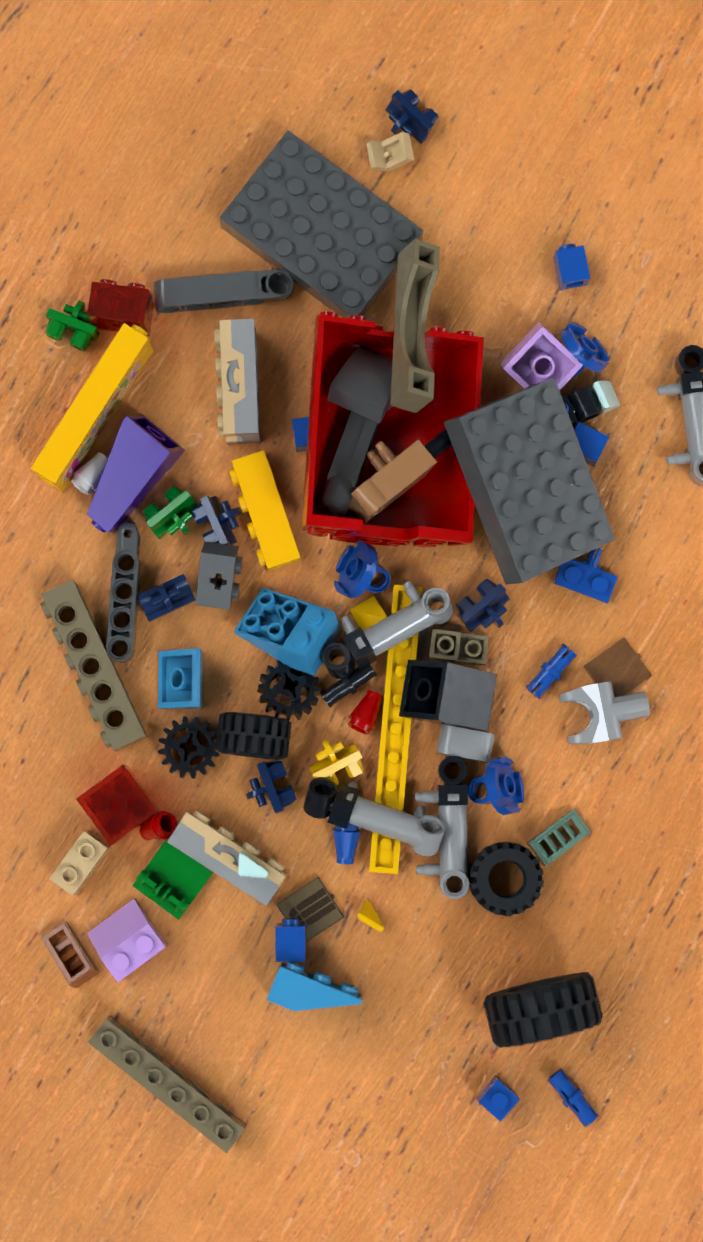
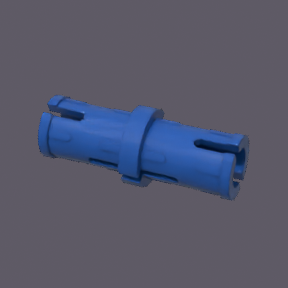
[526,644,577,699]
[547,1069,599,1127]

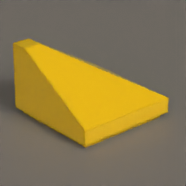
[349,596,387,631]
[357,899,384,932]

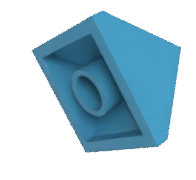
[158,648,203,709]

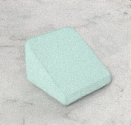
[591,381,620,414]
[238,852,269,878]

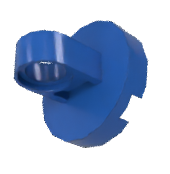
[561,322,609,378]
[334,541,391,598]
[468,756,524,815]

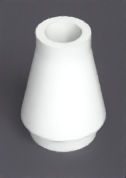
[71,452,108,495]

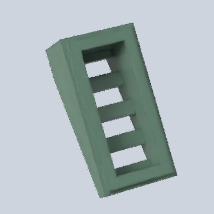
[527,809,591,866]

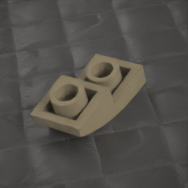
[429,629,489,665]

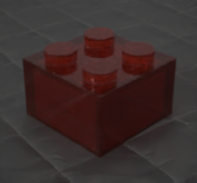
[87,279,154,336]
[76,764,160,846]

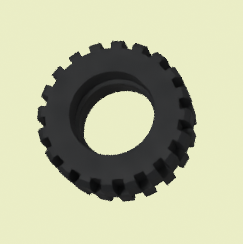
[484,972,603,1048]

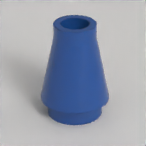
[332,824,361,864]

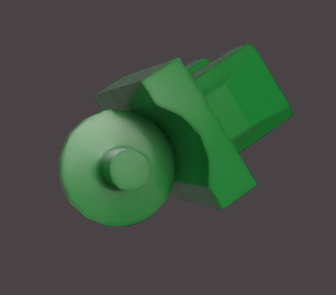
[45,301,100,352]
[143,486,198,539]

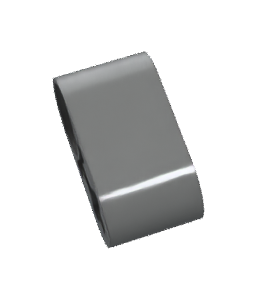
[436,724,495,763]

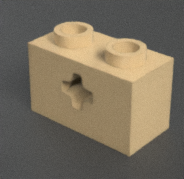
[49,831,111,896]

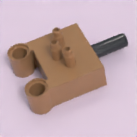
[348,428,452,524]

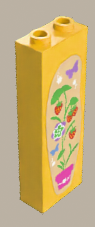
[31,323,153,493]

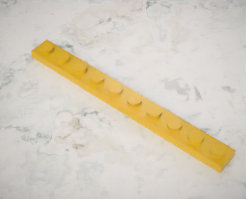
[369,585,422,874]

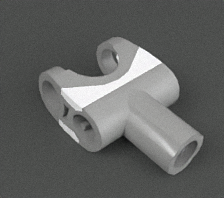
[559,681,650,744]

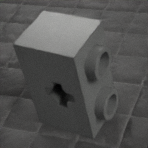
[195,542,243,610]

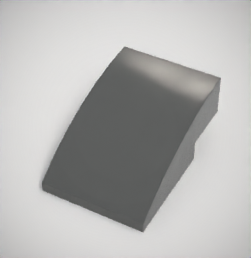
[327,345,393,423]

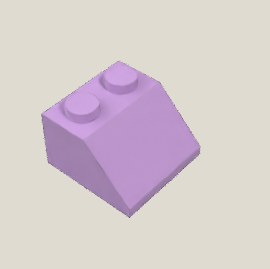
[500,322,583,390]
[87,898,168,982]

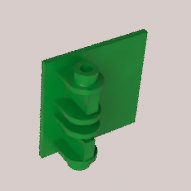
[132,839,213,920]

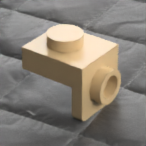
[367,132,414,172]

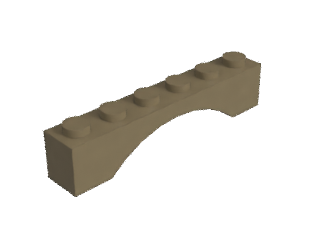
[390,239,440,413]

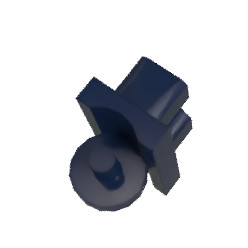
[386,89,438,144]
[191,496,242,545]
[137,574,196,622]
[456,579,510,632]
[246,761,297,814]

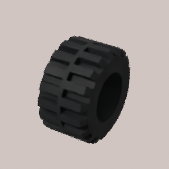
[215,712,292,760]
[469,842,544,916]

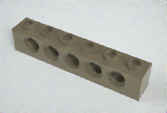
[40,579,148,752]
[88,1016,247,1153]

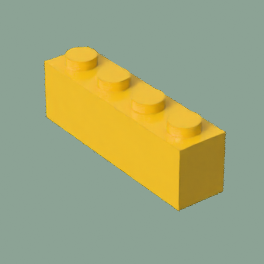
[229,450,301,572]

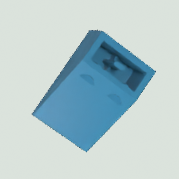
[234,588,342,676]
[267,962,363,1011]

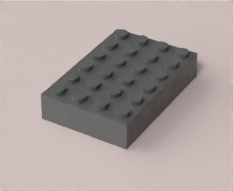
[219,130,423,318]
[444,378,615,585]

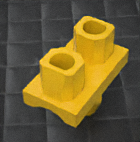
[309,739,364,786]

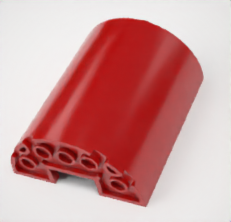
[302,311,484,547]

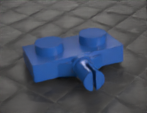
[554,548,618,603]

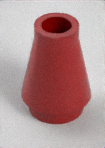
[348,690,383,735]
[140,811,178,840]

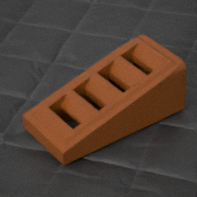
[41,921,99,988]

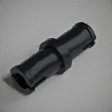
[320,665,377,708]

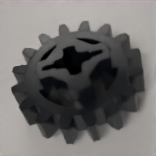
[257,660,321,721]
[158,716,220,779]

